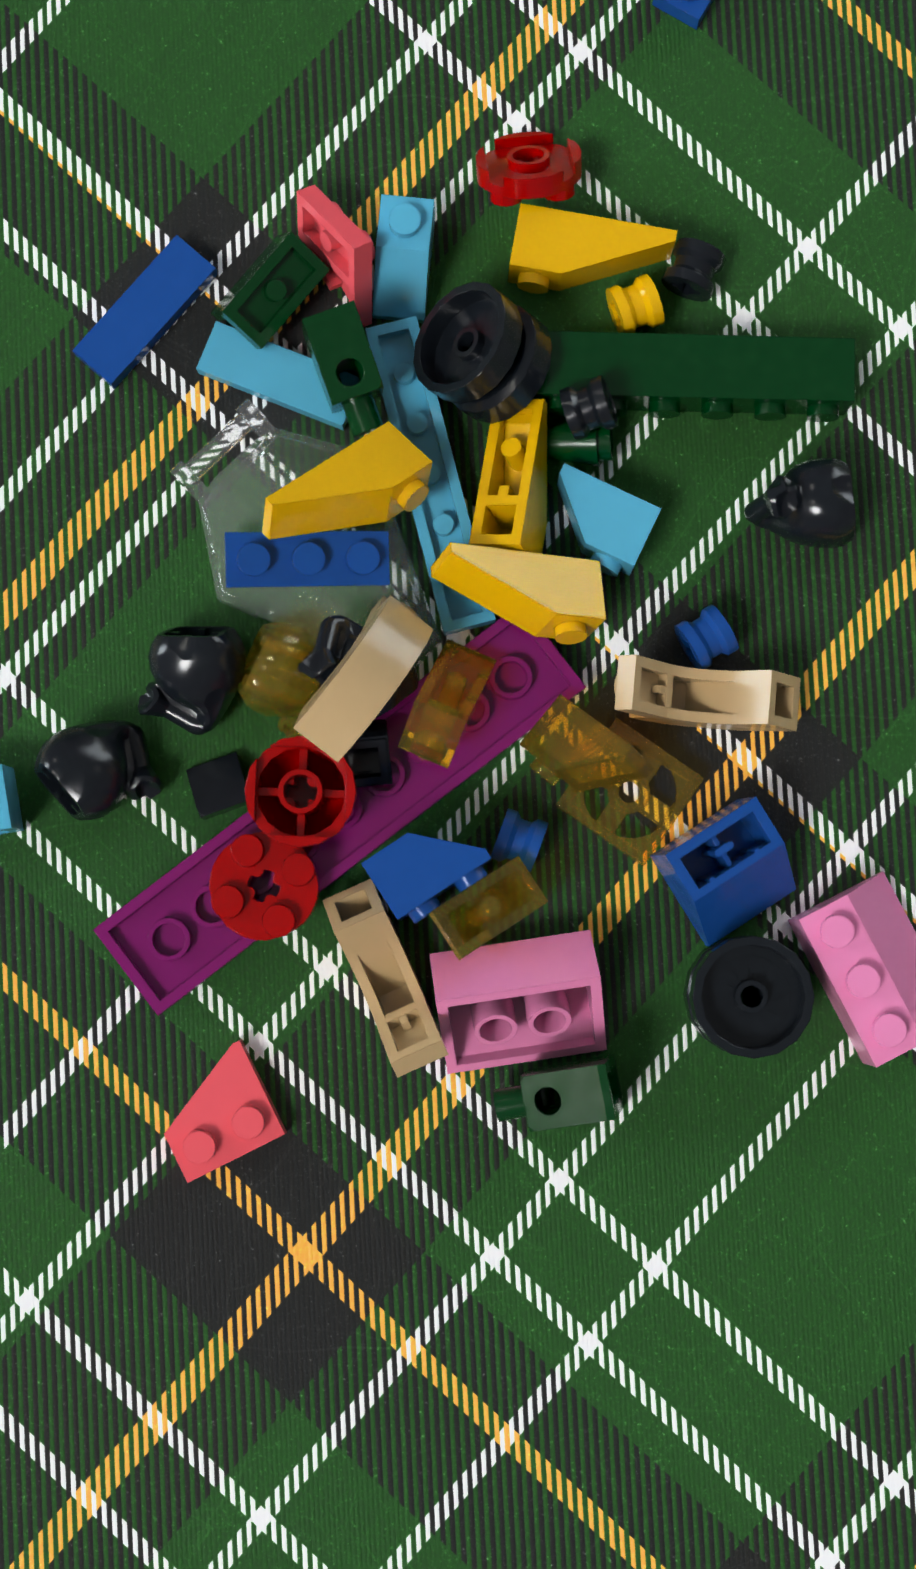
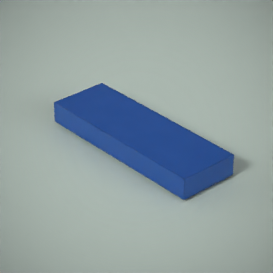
[72,235,218,389]

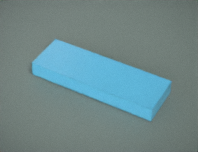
[196,321,360,431]

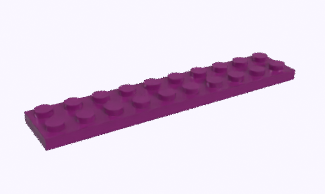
[93,617,586,1016]

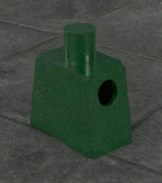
[302,300,384,437]
[493,1053,624,1132]

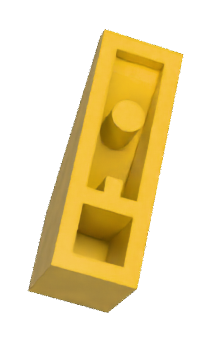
[508,203,678,294]
[469,399,547,554]
[262,421,433,540]
[431,542,606,645]

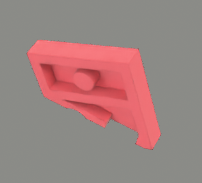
[296,184,375,327]
[164,1039,287,1183]

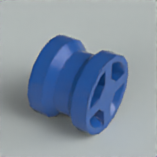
[674,604,739,669]
[491,808,548,873]

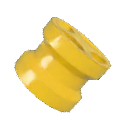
[606,274,665,333]

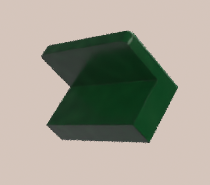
[211,231,330,349]

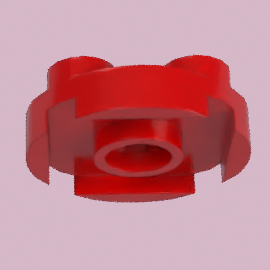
[476,132,582,207]
[209,831,320,941]

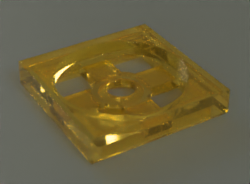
[555,717,704,866]

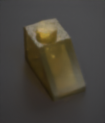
[398,639,497,769]
[520,694,654,792]
[429,856,549,960]

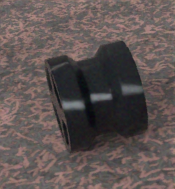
[662,237,726,302]
[559,375,619,441]

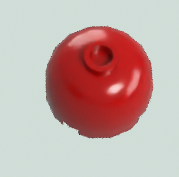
[244,735,357,848]

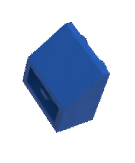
[650,797,796,947]
[361,833,492,924]

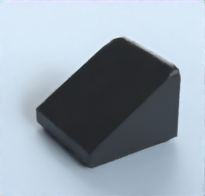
[343,719,393,788]
[186,752,247,820]

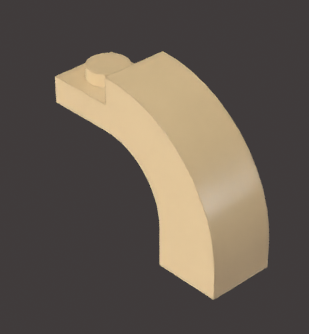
[293,595,433,762]
[614,655,801,731]
[322,879,449,1078]

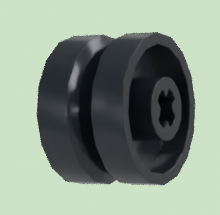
[413,282,552,424]
[683,936,815,1059]

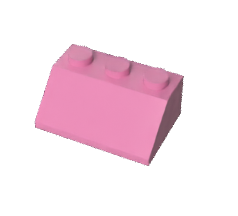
[788,871,916,1068]
[429,930,607,1074]

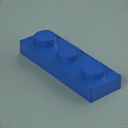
[224,531,390,588]

